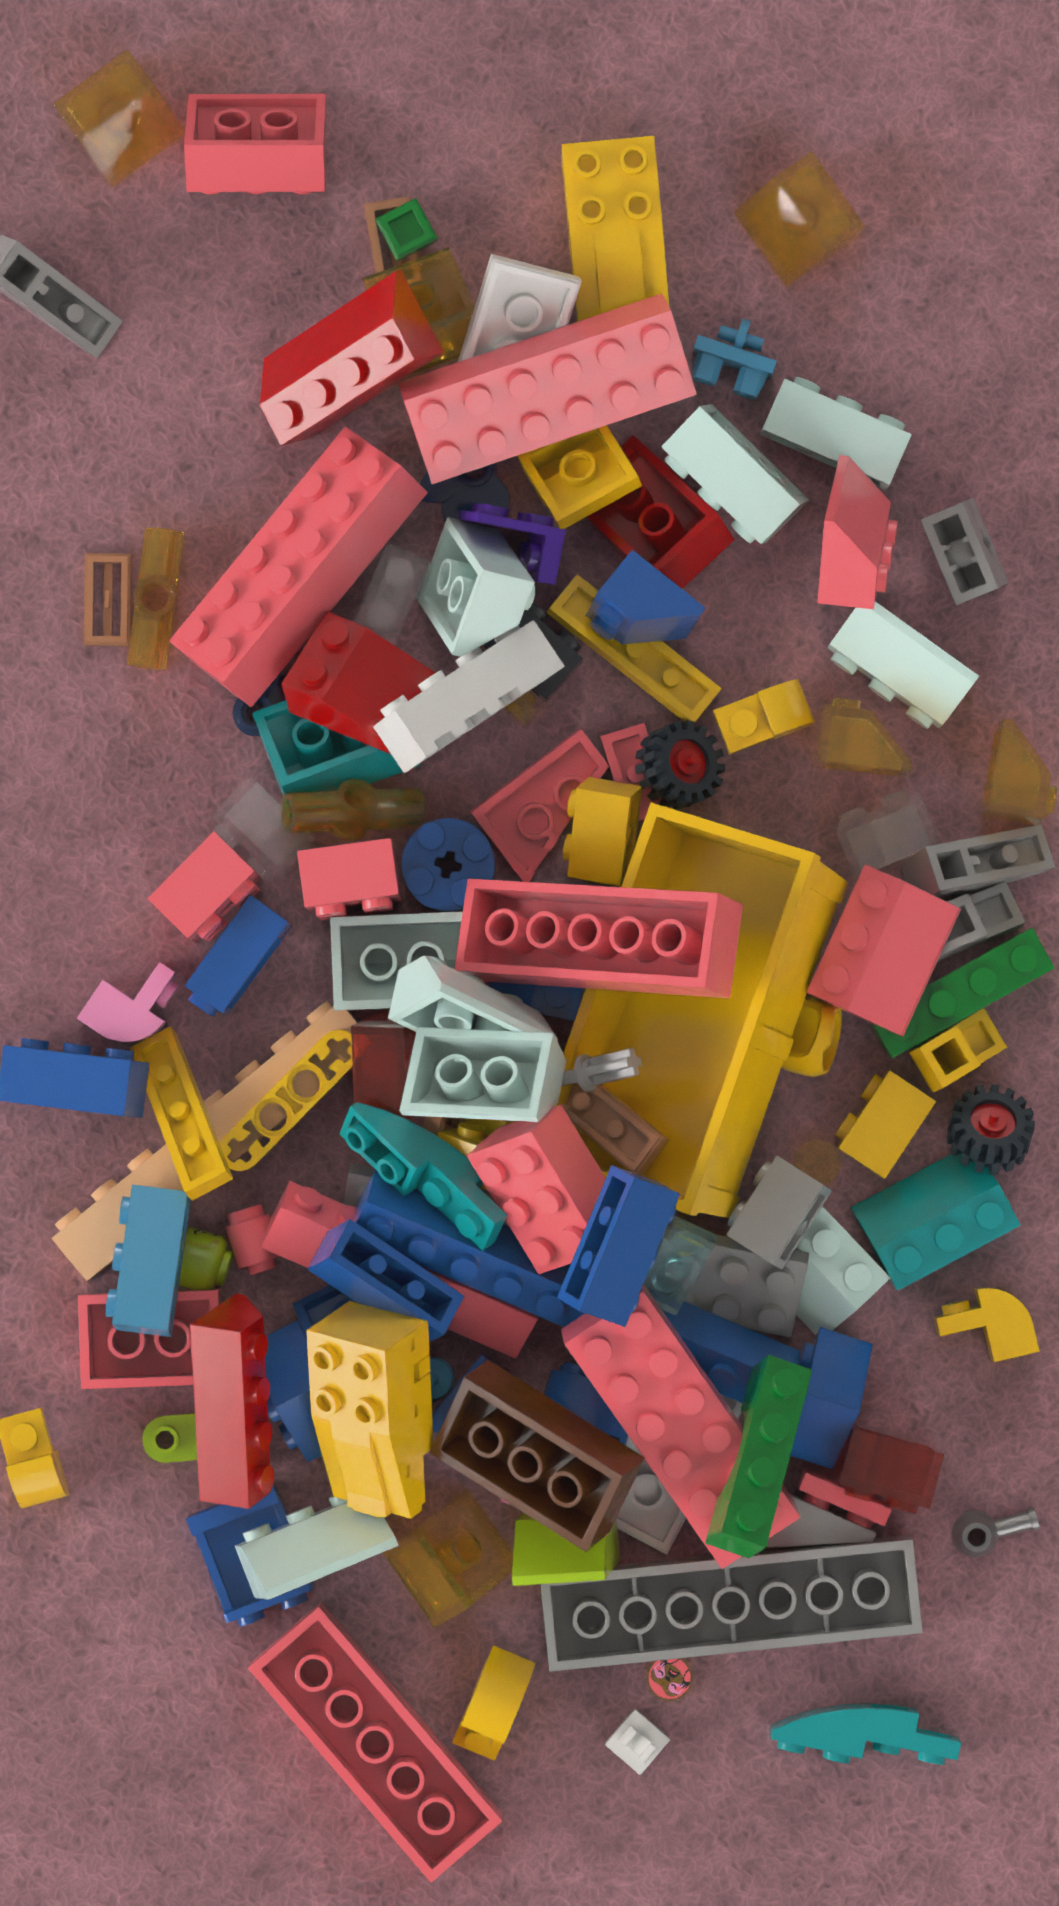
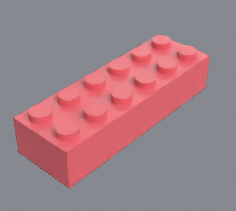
[398,293,697,484]
[169,427,428,708]
[454,879,743,998]
[561,1283,801,1569]
[248,1601,503,1883]

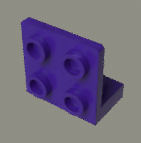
[458,503,566,585]

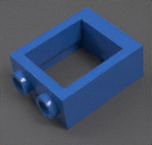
[184,895,293,1017]

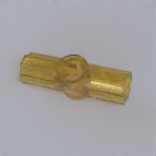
[127,527,185,671]
[281,779,425,841]

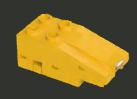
[561,136,669,322]
[306,1301,434,1519]

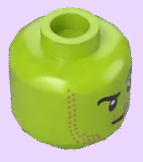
[179,1227,233,1290]

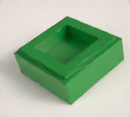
[375,198,438,262]

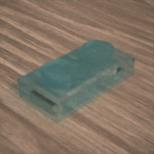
[644,1216,717,1315]

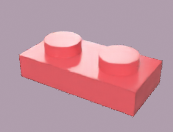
[600,723,671,822]
[797,1469,892,1529]

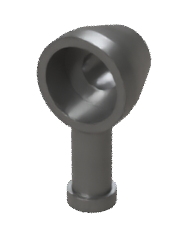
[952,1507,1040,1558]

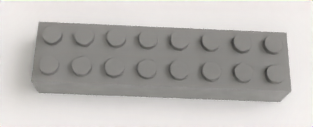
[540,1535,923,1672]

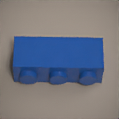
[0,1038,149,1118]
[557,1165,680,1327]
[307,1219,464,1342]

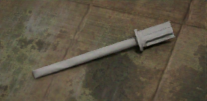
[562,1048,642,1092]

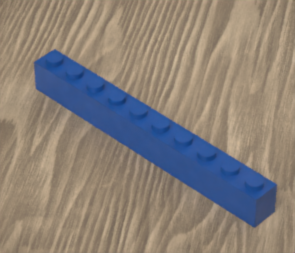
[353,1169,800,1403]

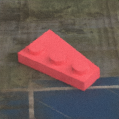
[469,728,609,882]

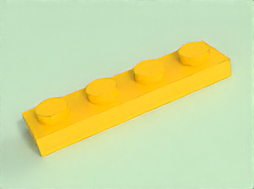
[547,574,722,723]
[130,1026,233,1201]

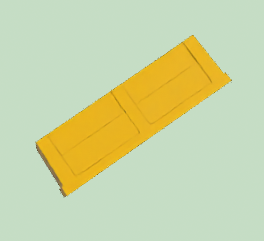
[554,802,849,1218]

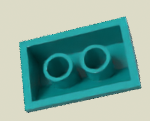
[252,700,420,814]
[850,1154,1021,1291]

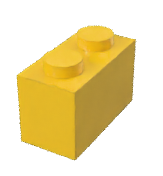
[563,777,642,887]
[834,1070,936,1179]

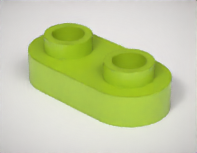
[142,1413,197,1463]

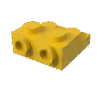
[517,425,642,529]

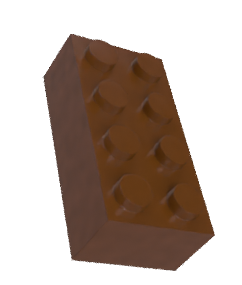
[429,1360,645,1552]

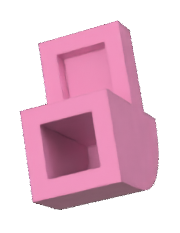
[77,962,179,1042]

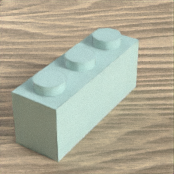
[760,377,912,490]

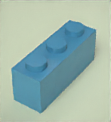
[106,1185,191,1337]

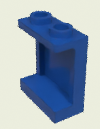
[186,1482,315,1627]

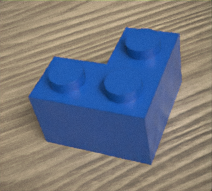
[265,1320,322,1462]
[790,1327,873,1469]

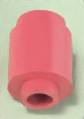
[225,1204,280,1275]

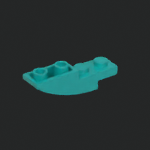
[339,1102,507,1251]
[769,1703,961,1765]

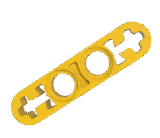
[220,1029,361,1171]

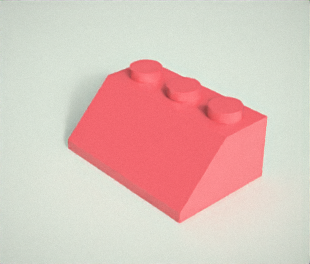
[184,94,326,194]
[817,455,898,610]
[807,864,961,1037]

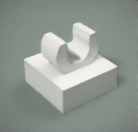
[605,1708,670,1775]

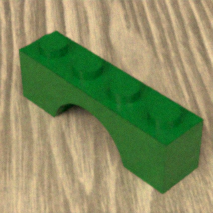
[868,928,1055,1059]
[705,1355,812,1558]

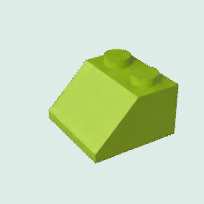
[512,1512,621,1586]

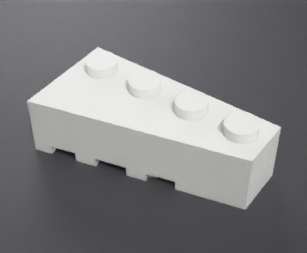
[373,620,565,774]

